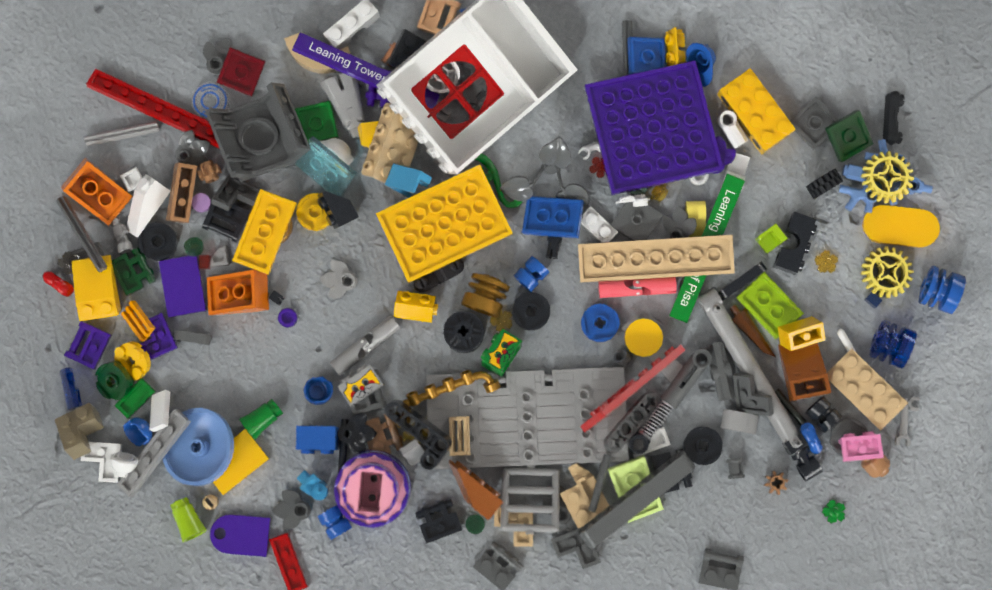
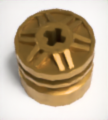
[461,273,510,318]

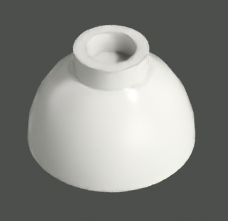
[111,452,138,477]

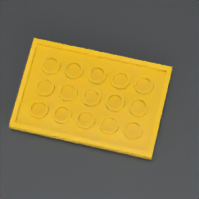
[376,165,513,283]

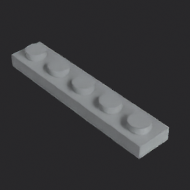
[117,409,191,497]

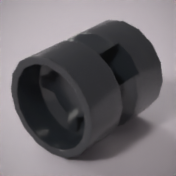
[805,396,842,433]

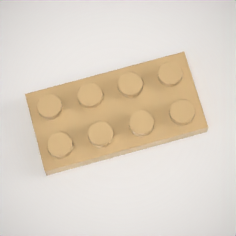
[827,348,908,431]

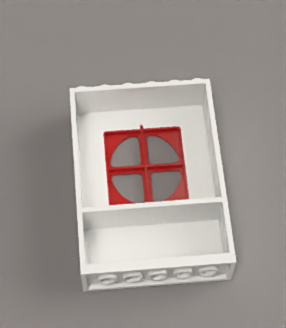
[376,0,577,174]

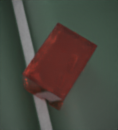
[199,255,211,270]

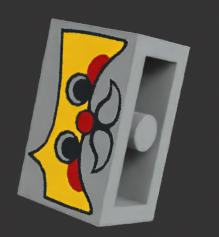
[338,364,384,406]

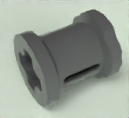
[726,458,745,479]

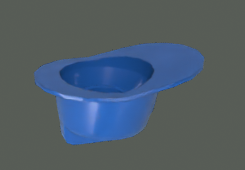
[686,43,716,87]

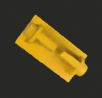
[665,27,686,66]

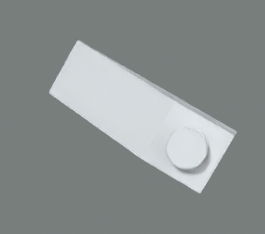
[126,174,171,238]

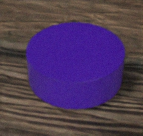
[278,308,298,328]

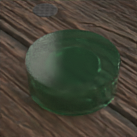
[184,237,204,257]
[465,515,485,534]

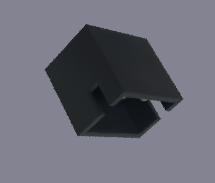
[269,290,285,306]

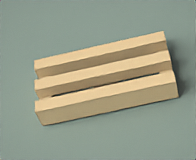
[449,416,470,456]

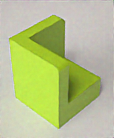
[755,224,788,254]

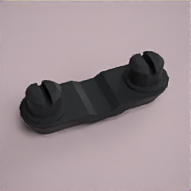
[883,91,905,145]
[413,259,464,292]

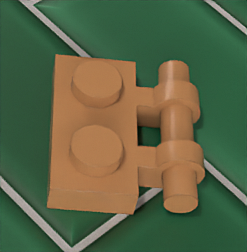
[365,414,403,454]

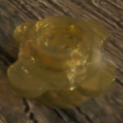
[650,184,669,202]

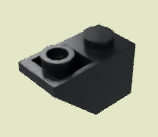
[317,191,359,229]

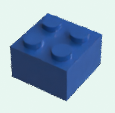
[296,426,339,454]

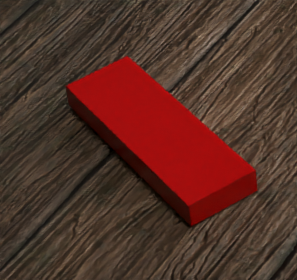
[269,532,308,590]

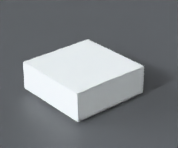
[120,167,143,193]

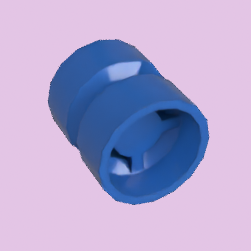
[513,256,550,292]
[317,505,352,540]

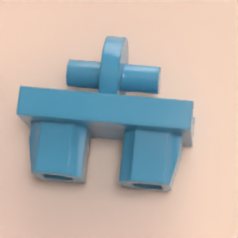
[297,470,328,501]

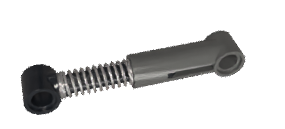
[628,349,712,454]

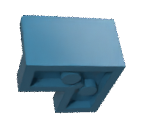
[385,163,432,197]

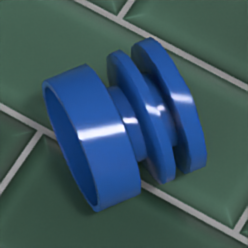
[919,265,966,314]

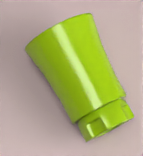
[170,497,207,542]

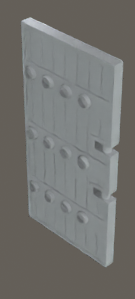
[426,367,629,470]

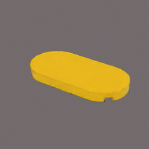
[862,205,940,248]

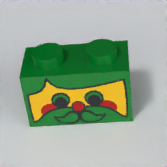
[481,329,522,377]

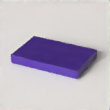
[159,254,207,318]

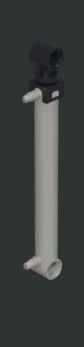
[697,289,823,482]

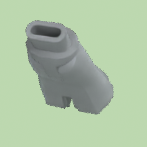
[320,73,365,139]

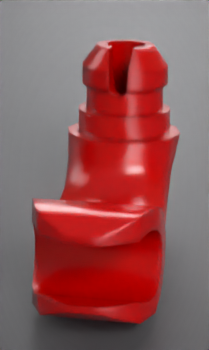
[42,271,74,297]

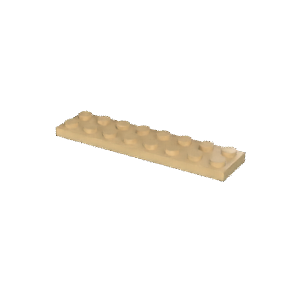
[578,235,735,283]

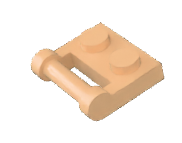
[417,0,461,35]

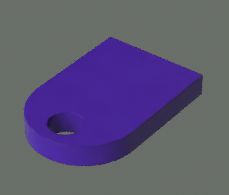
[210,515,271,557]

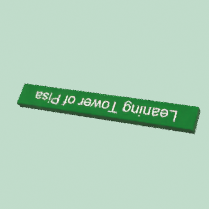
[669,174,745,323]

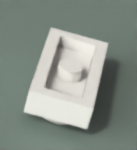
[581,206,618,243]

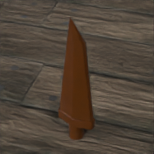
[729,304,775,357]

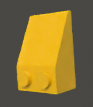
[72,255,122,321]

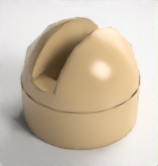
[202,495,219,510]

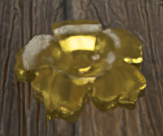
[814,250,838,273]
[490,310,513,332]

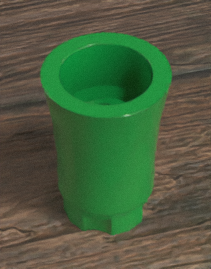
[239,399,283,440]

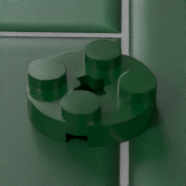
[95,361,134,400]

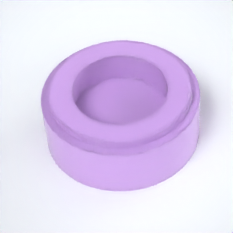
[192,193,211,213]

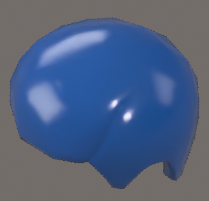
[303,376,333,405]
[123,417,153,447]

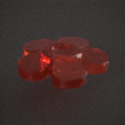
[589,157,606,178]

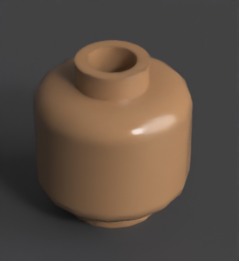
[861,454,890,478]

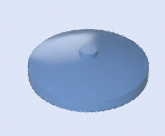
[163,408,234,486]

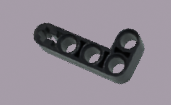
[385,399,452,470]

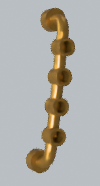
[395,369,501,428]

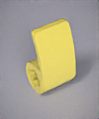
[685,201,706,237]

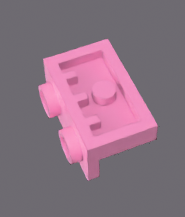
[838,431,884,462]

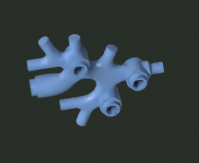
[838,139,933,213]

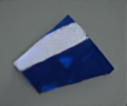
[59,367,82,410]

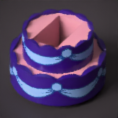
[334,450,411,528]

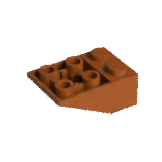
[778,343,831,401]
[448,460,503,520]

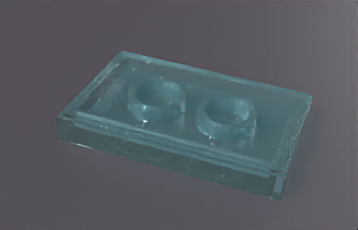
[295,136,357,197]

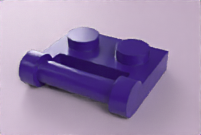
[64,321,112,370]

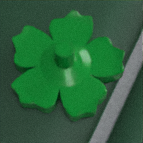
[822,500,846,524]

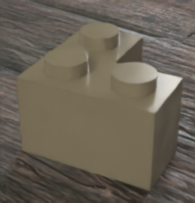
[54,402,104,460]

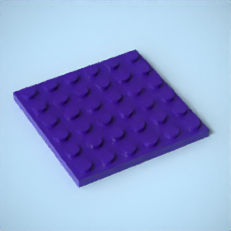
[584,60,724,195]

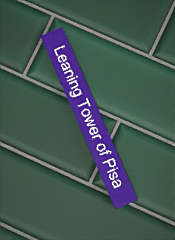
[292,32,440,108]

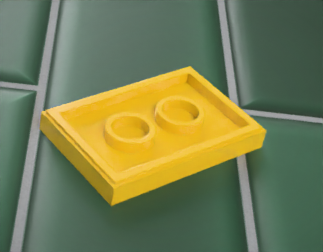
[213,429,269,495]

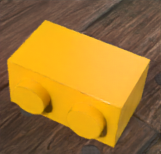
[778,316,825,351]

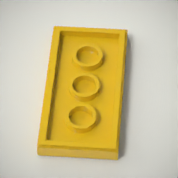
[232,189,297,275]

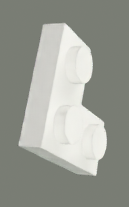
[81,442,122,483]

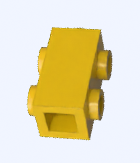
[394,291,438,323]

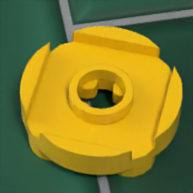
[114,341,151,381]

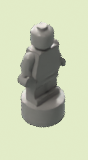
[112,218,133,255]

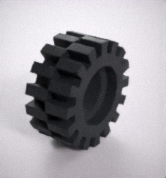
[806,168,843,199]

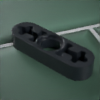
[718,261,767,301]

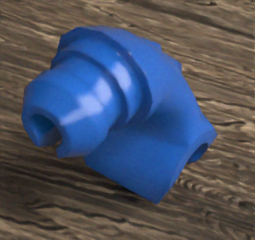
[800,423,823,454]

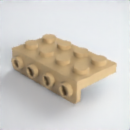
[361,103,418,183]

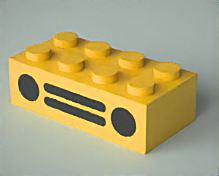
[717,68,796,155]

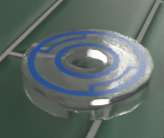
[191,82,230,120]

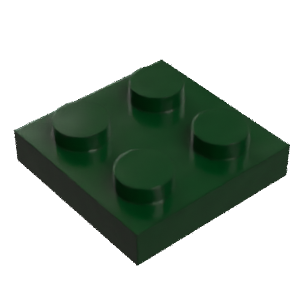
[825,110,874,162]

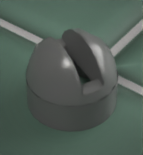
[614,349,631,366]

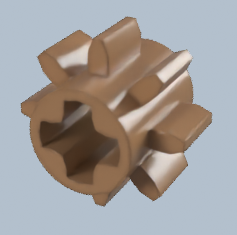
[197,160,222,184]
[763,471,789,495]

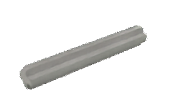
[84,121,160,146]

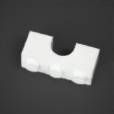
[323,0,380,49]

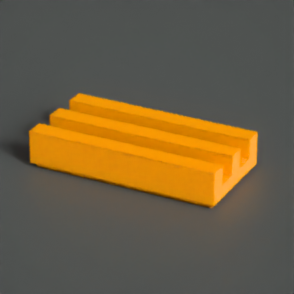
[121,301,155,342]

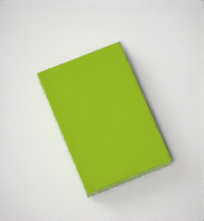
[736,272,804,340]

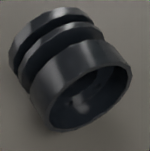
[443,311,484,353]

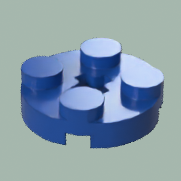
[581,304,620,342]

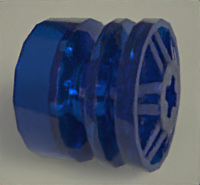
[869,320,917,369]

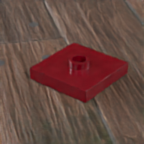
[216,47,266,97]

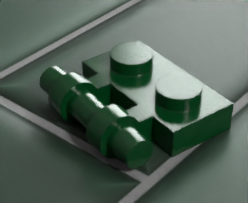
[112,247,156,296]

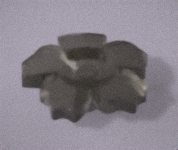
[57,251,81,275]

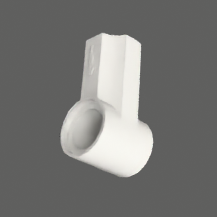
[717,110,749,149]

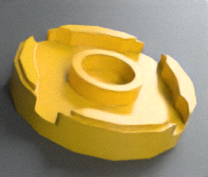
[296,193,329,231]
[624,318,663,357]

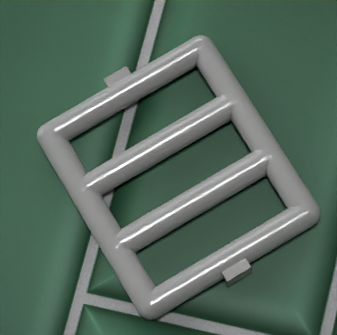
[500,465,560,534]

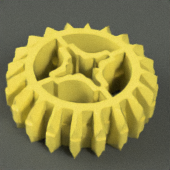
[861,151,914,203]
[861,246,914,298]

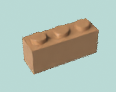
[166,163,197,223]

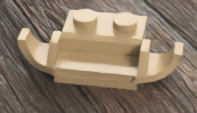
[560,463,609,528]

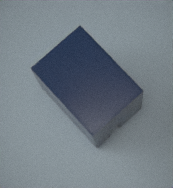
[864,292,882,308]

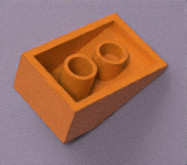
[61,158,133,226]
[207,270,269,315]

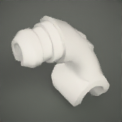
[578,142,600,160]

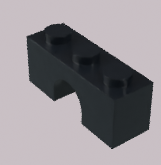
[773,212,817,275]

